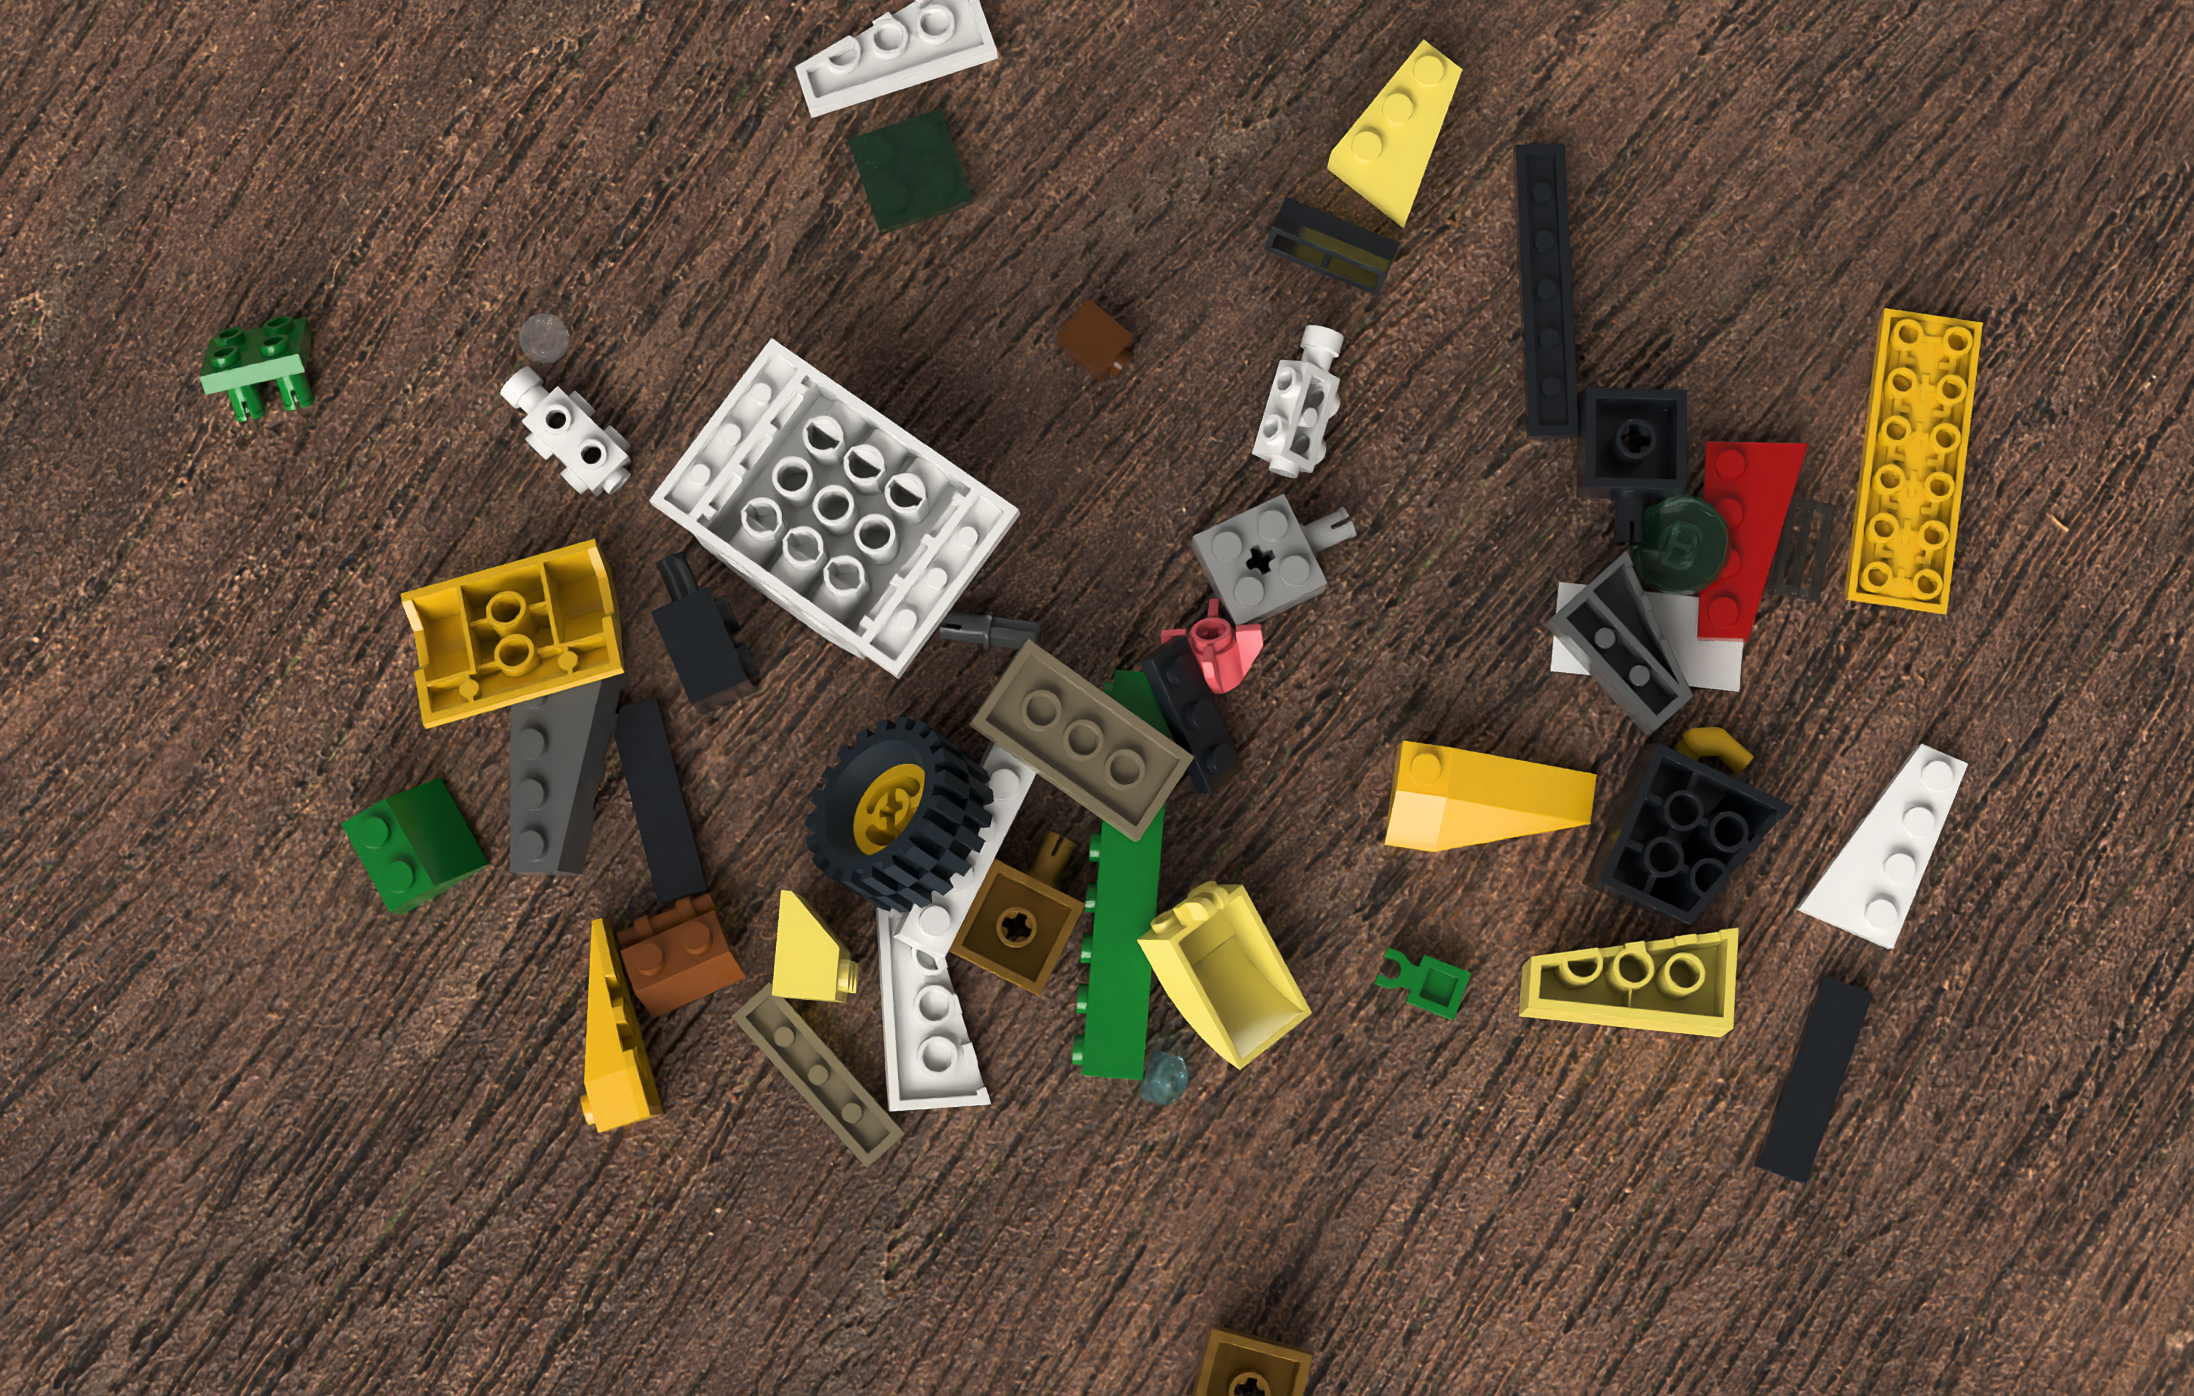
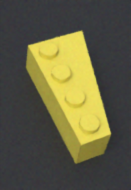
[1519,928,1739,1037]

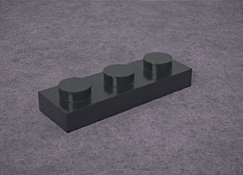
[1139,636,1244,794]

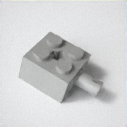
[1191,494,1356,631]

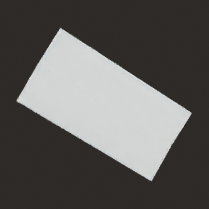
[1551,582,1743,692]

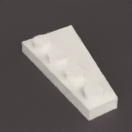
[795,0,998,118]
[1796,744,1968,949]
[876,907,991,1111]

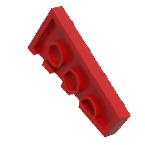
[1697,441,1808,642]

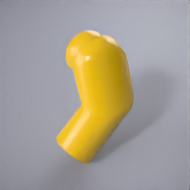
[1676,727,1754,775]

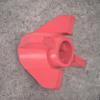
[1160,598,1264,694]

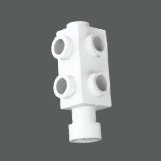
[1252,325,1344,478]
[500,366,632,497]

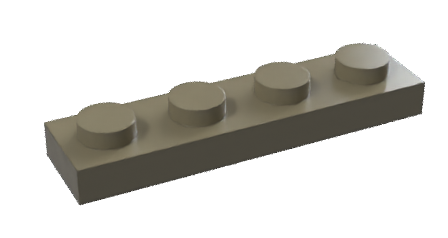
[731,982,906,1168]

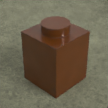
[1056,298,1135,383]

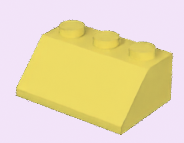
[772,890,859,1003]

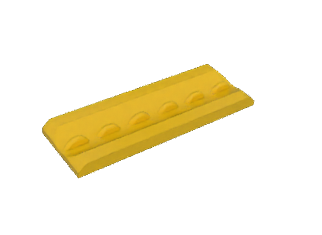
[1845,308,1983,614]

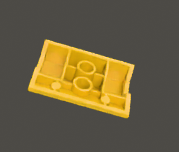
[401,539,624,729]

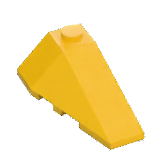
[1384,741,1597,852]
[580,918,664,1133]

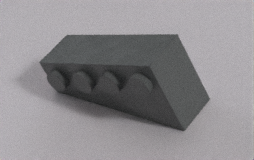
[510,671,629,876]

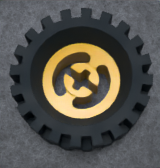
[806,717,994,913]

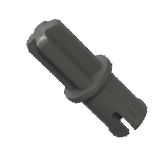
[940,609,1041,651]

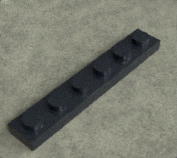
[1513,143,1579,440]

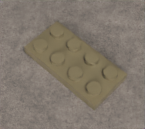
[968,639,1194,842]

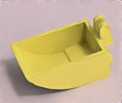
[1137,881,1312,1070]

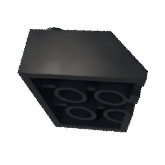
[1582,743,1794,925]

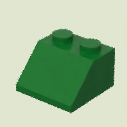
[341,777,491,915]

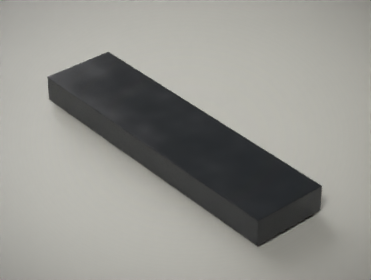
[614,697,709,904]
[1754,976,1873,1185]

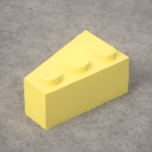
[1327,39,1463,228]

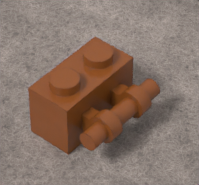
[616,892,746,1019]

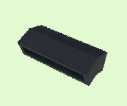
[1264,196,1400,296]

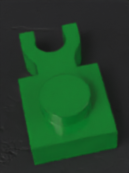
[1373,947,1471,1021]

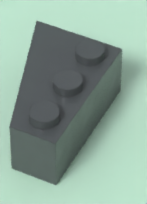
[1545,550,1693,736]

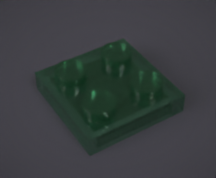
[848,108,973,235]

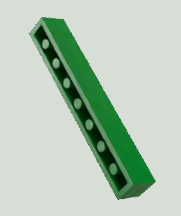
[1072,670,1171,1081]

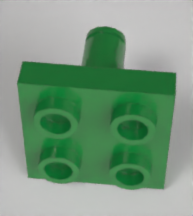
[199,316,316,422]

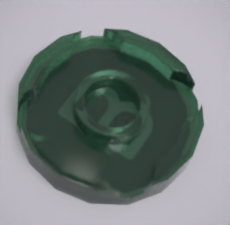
[1630,495,1732,596]

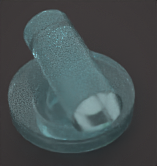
[1139,1049,1188,1105]

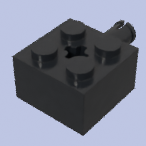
[1576,387,1687,546]
[651,552,761,716]

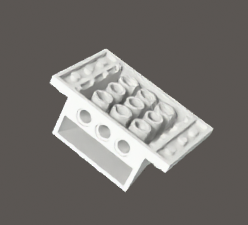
[649,338,1020,679]

